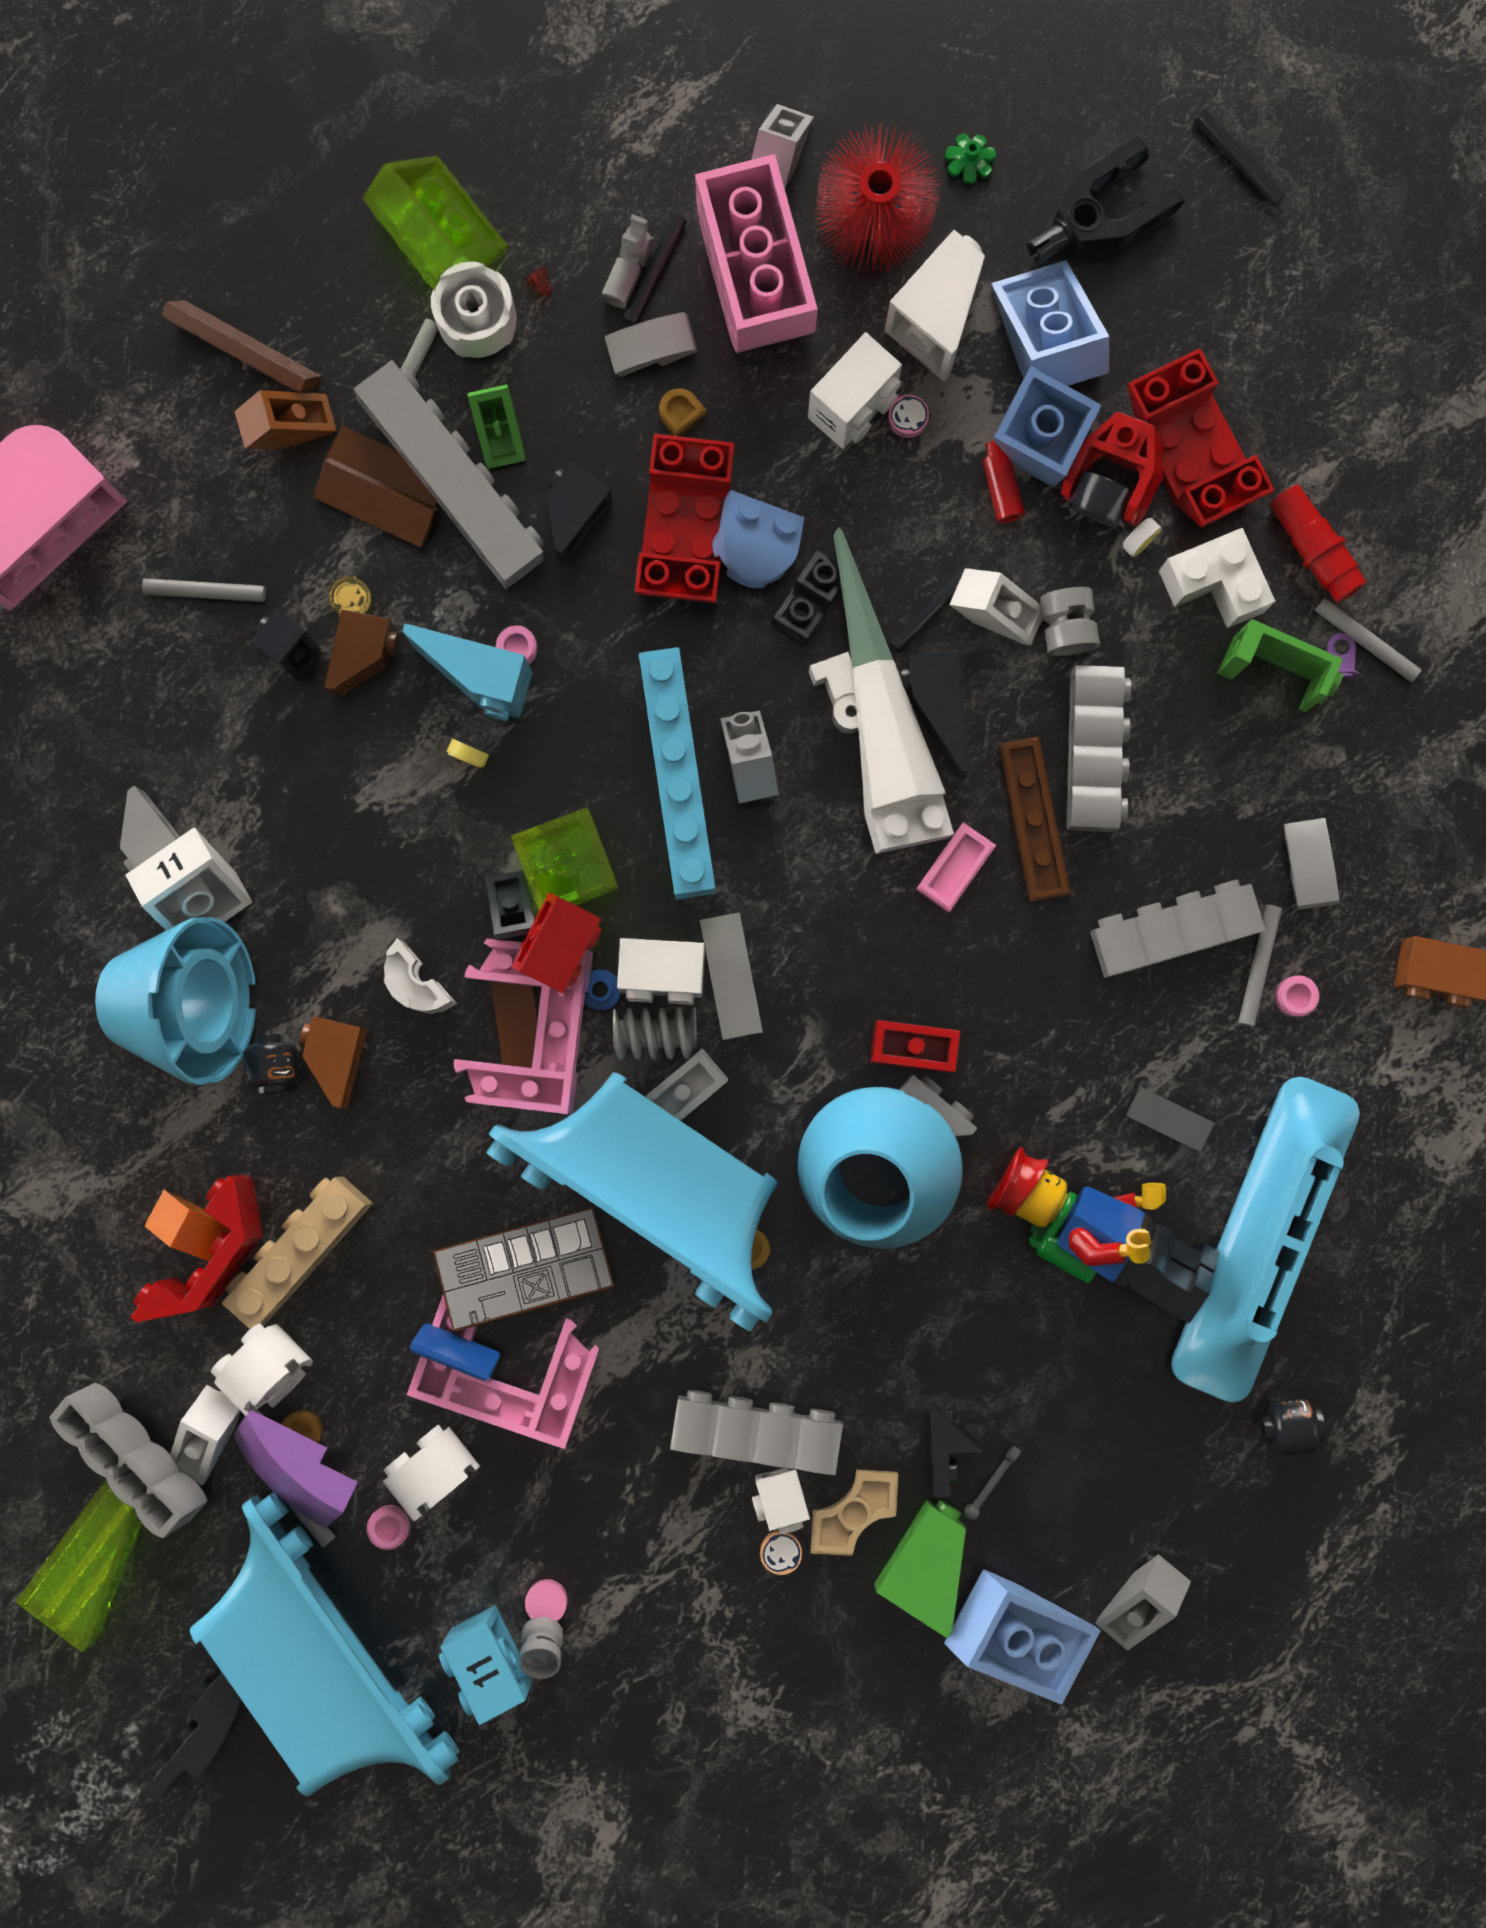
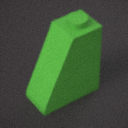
[874,1500,966,1639]

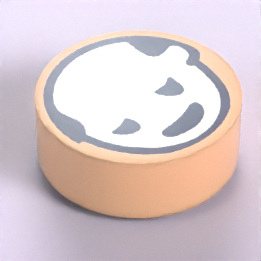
[760,1530,802,1575]

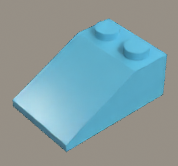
[403,624,532,721]

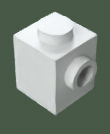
[752,1468,810,1534]

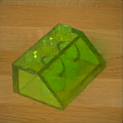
[362,156,509,290]

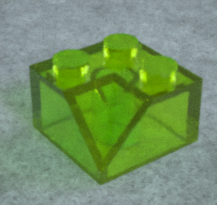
[511,807,619,911]

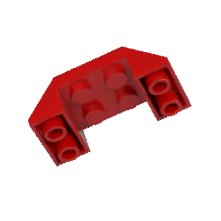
[1127,348,1275,527]
[635,434,735,603]
[130,1174,263,1322]

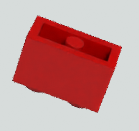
[511,892,601,993]
[870,1020,960,1074]

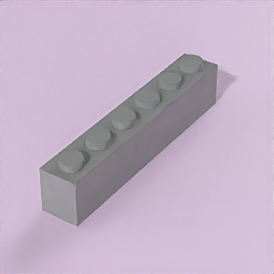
[353,360,545,589]

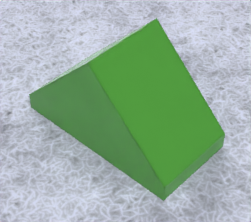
[467,384,526,469]

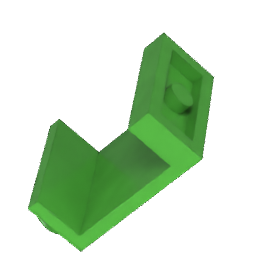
[1217,619,1343,712]

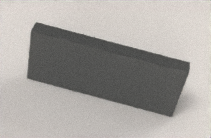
[1126,1087,1214,1152]

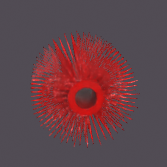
[815,123,941,274]

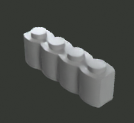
[1066,665,1131,832]
[1090,879,1266,978]
[50,1383,207,1538]
[670,1390,843,1475]

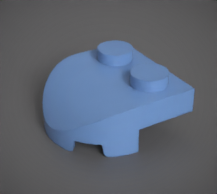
[712,490,804,588]

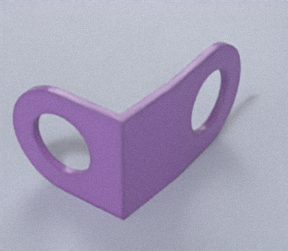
[1327,633,1360,679]

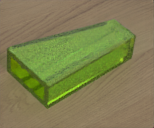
[16,1479,142,1653]

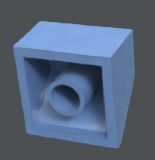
[993,366,1102,487]

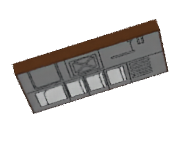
[433,1207,615,1333]

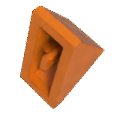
[145,1189,231,1261]

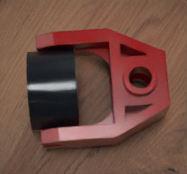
[1060,412,1164,530]

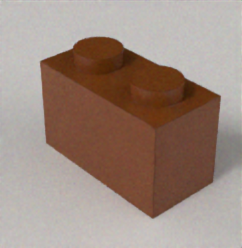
[1394,936,1486,1008]

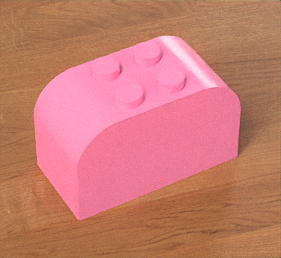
[695,154,818,353]
[0,425,127,611]

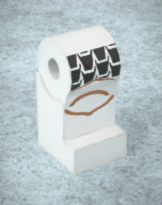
[809,652,859,734]

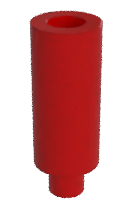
[982,441,1026,524]

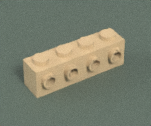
[222,1176,373,1329]

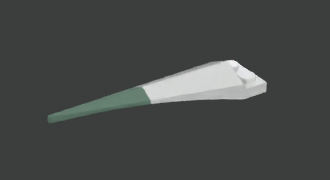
[834,528,954,854]

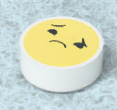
[1123,518,1162,557]

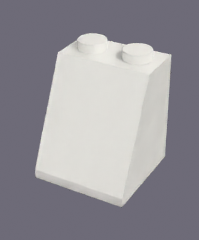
[885,230,985,382]

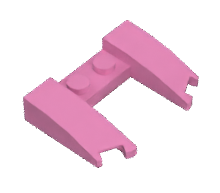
[454,939,593,1114]
[407,1295,599,1449]

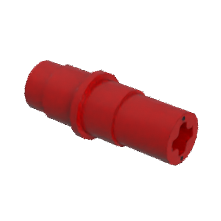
[1268,484,1368,604]

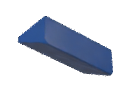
[409,1324,500,1383]

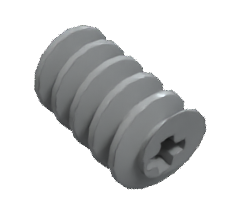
[613,1007,697,1060]

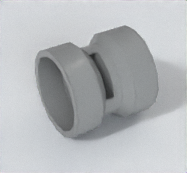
[518,1617,563,1679]

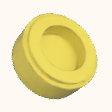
[447,738,489,768]

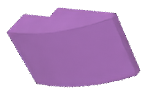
[233,1410,358,1528]

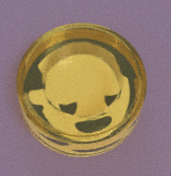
[329,576,371,615]

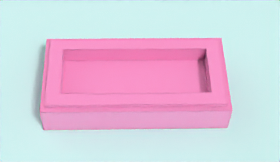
[916,823,996,913]

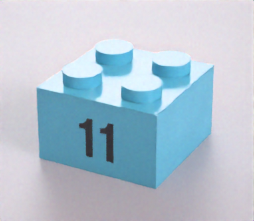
[439,1605,533,1725]

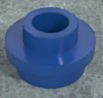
[584,970,621,1011]

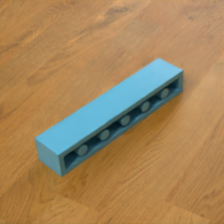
[639,647,716,900]

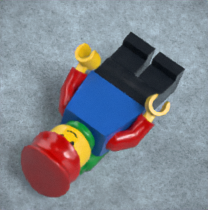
[986,1147,1220,1324]

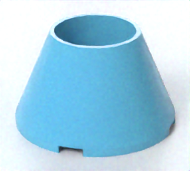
[95,917,256,1085]
[798,1087,963,1249]

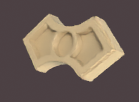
[810,1469,898,1556]

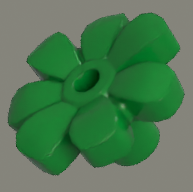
[945,133,996,185]

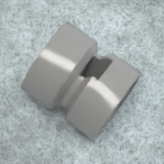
[1040,587,1100,656]

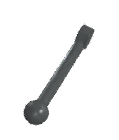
[963,1445,1021,1521]

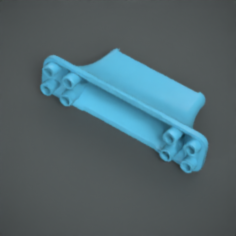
[486,1072,778,1332]
[1171,1077,1360,1403]
[190,1492,459,1797]

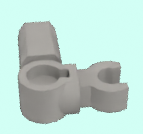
[602,214,654,309]

